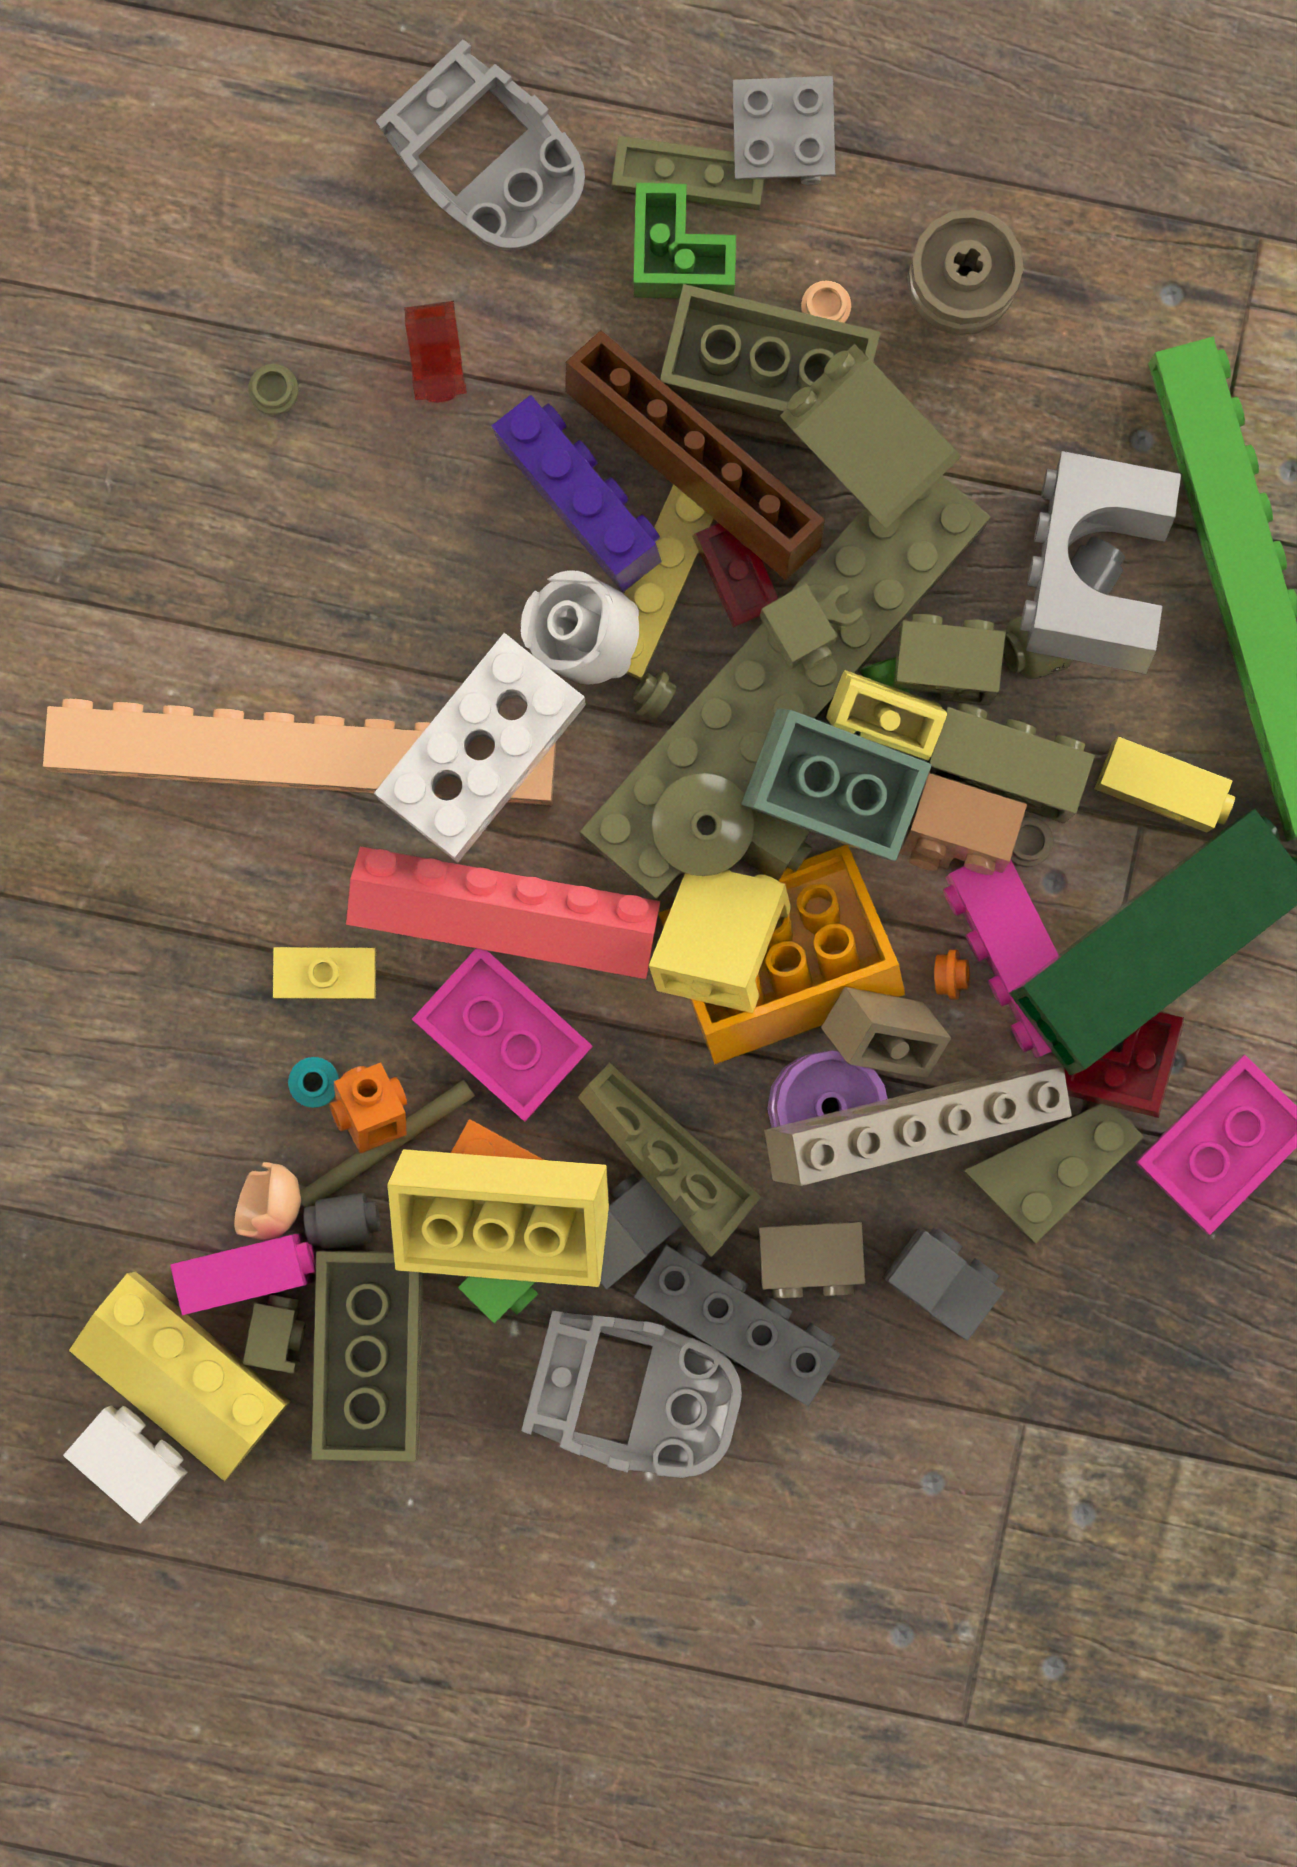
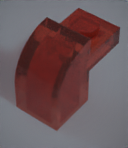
[404,301,467,403]

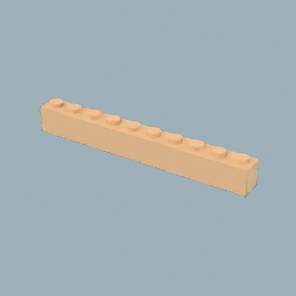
[43,699,556,806]

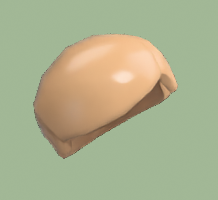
[234,1162,301,1240]

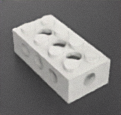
[374,633,586,863]

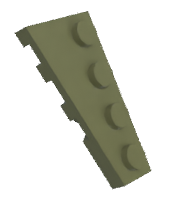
[578,1063,761,1257]

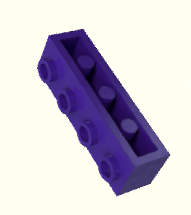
[491,395,662,593]

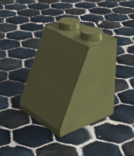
[780,344,962,529]

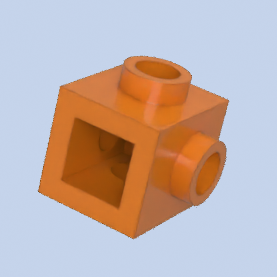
[329,1063,407,1154]

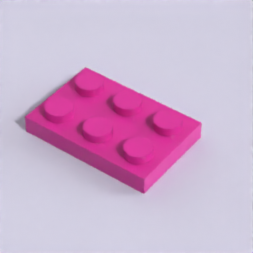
[412,948,593,1122]
[1135,1054,1297,1235]

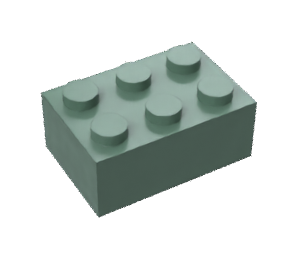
[741,709,932,862]

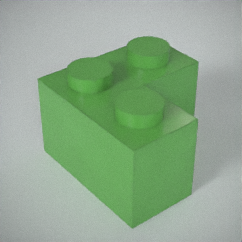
[634,183,736,298]

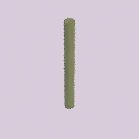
[300,1079,475,1207]

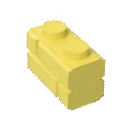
[826,670,947,761]

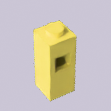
[1094,737,1235,833]

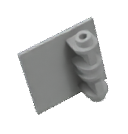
[733,76,835,185]

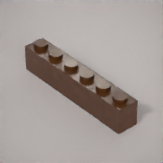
[565,330,825,580]

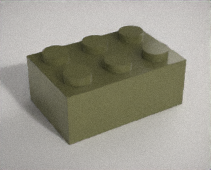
[926,703,1095,823]

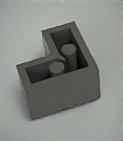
[600,1173,683,1290]
[882,1228,1004,1341]

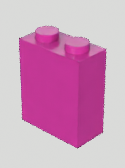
[170,1233,316,1315]

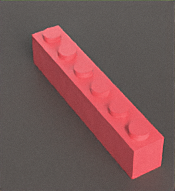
[346,846,660,979]

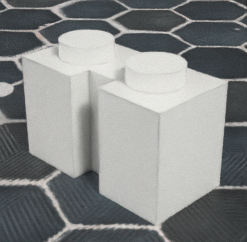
[63,1405,188,1524]

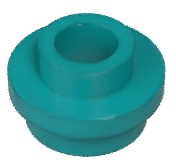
[288,1057,339,1108]

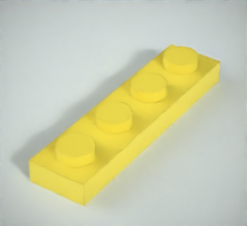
[624,484,714,680]

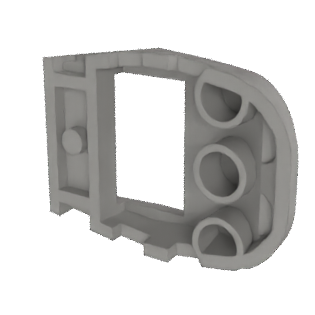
[376,40,585,250]
[521,1311,742,1478]

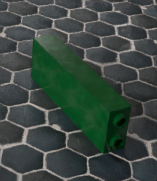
[1009,809,1297,1075]

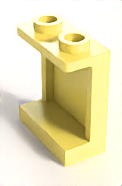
[649,869,791,1013]

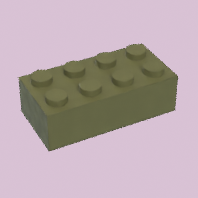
[660,284,881,426]
[311,1250,423,1462]

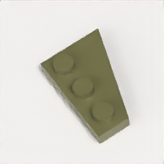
[962,1104,1144,1243]

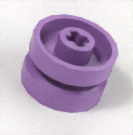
[767,1051,888,1128]

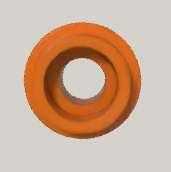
[934,949,970,1000]

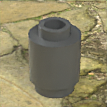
[1070,537,1125,595]
[304,1193,381,1251]

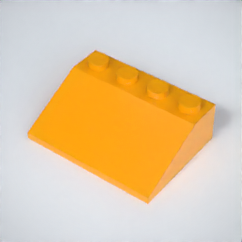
[658,845,905,1065]

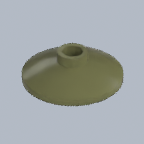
[651,773,754,876]

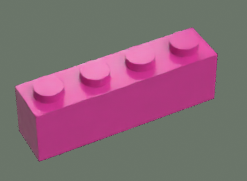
[943,859,1058,1058]

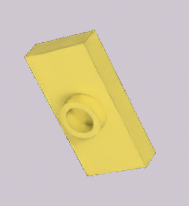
[273,947,376,999]

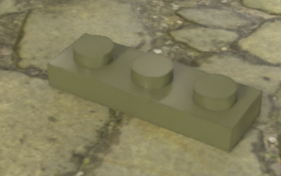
[612,136,764,210]

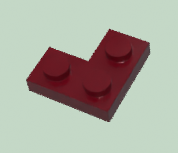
[692,523,779,628]
[1064,1012,1184,1118]

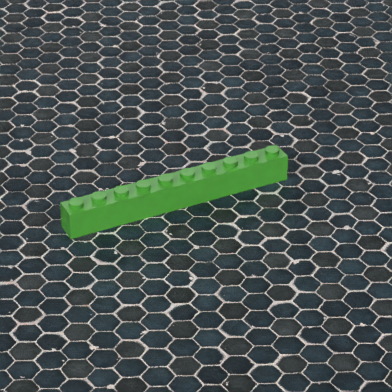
[1148,336,1297,842]

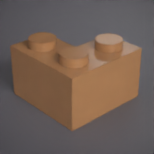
[899,773,1027,875]

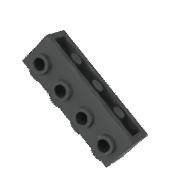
[634,1241,841,1407]

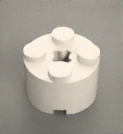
[521,571,639,684]

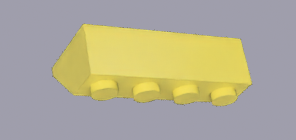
[388,1149,609,1287]
[69,1272,291,1481]

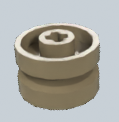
[907,209,1024,335]

